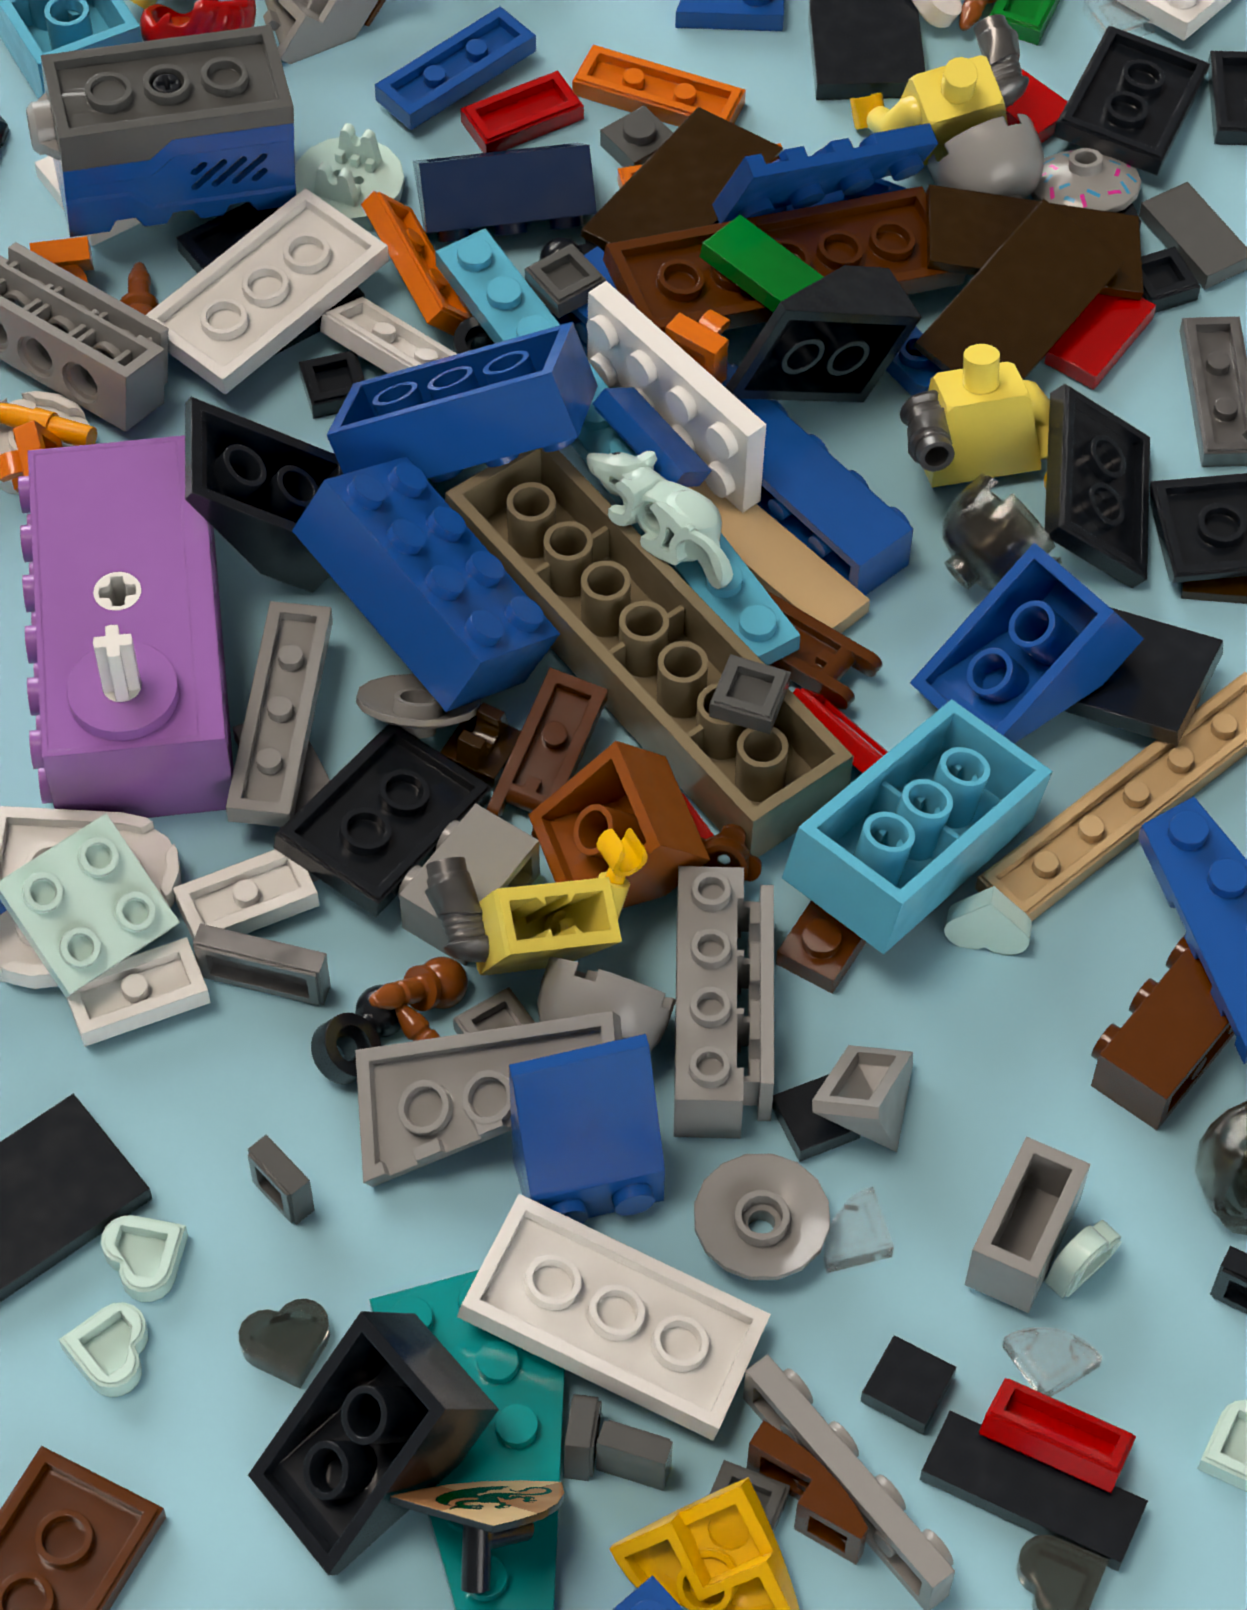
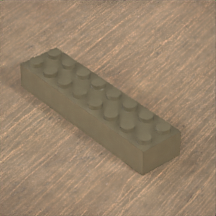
[445,448,853,857]

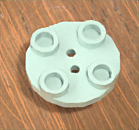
[295,123,405,231]

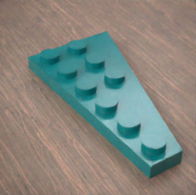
[369,1270,565,1610]

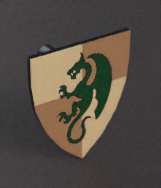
[390,1480,564,1593]

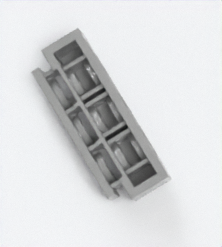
[0,242,169,432]
[674,866,774,1138]

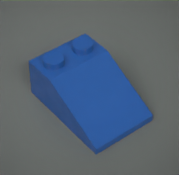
[910,542,1144,744]
[509,1034,665,1224]

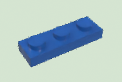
[374,6,536,130]

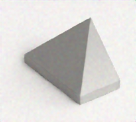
[812,1045,913,1152]

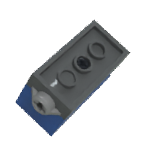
[26,25,296,237]

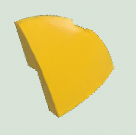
[609,1477,800,1610]

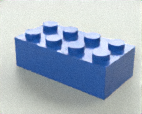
[327,322,598,482]
[292,456,560,712]

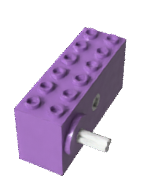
[18,435,234,818]

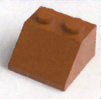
[528,741,710,909]

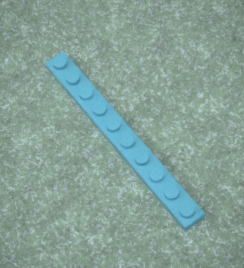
[435,228,801,665]

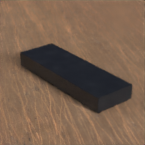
[919,1410,1148,1571]

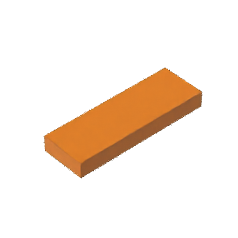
[572,44,746,127]
[361,191,473,336]

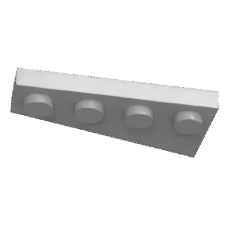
[355,1011,622,1187]

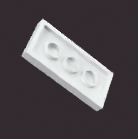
[146,188,389,395]
[586,281,766,513]
[457,1194,771,1441]

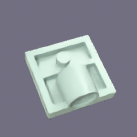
[0,813,180,998]

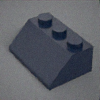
[413,142,597,242]

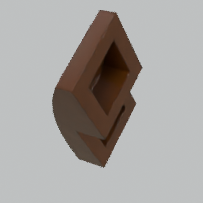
[746,1420,868,1565]

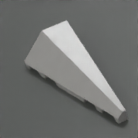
[263,0,378,64]

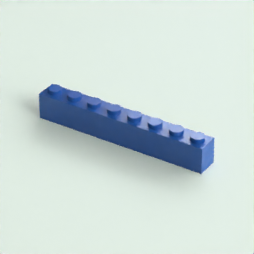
[545,246,914,596]

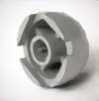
[927,114,1044,199]
[537,957,676,1052]

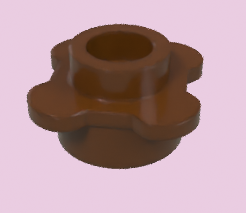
[701,824,762,882]

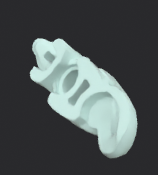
[586,451,733,589]

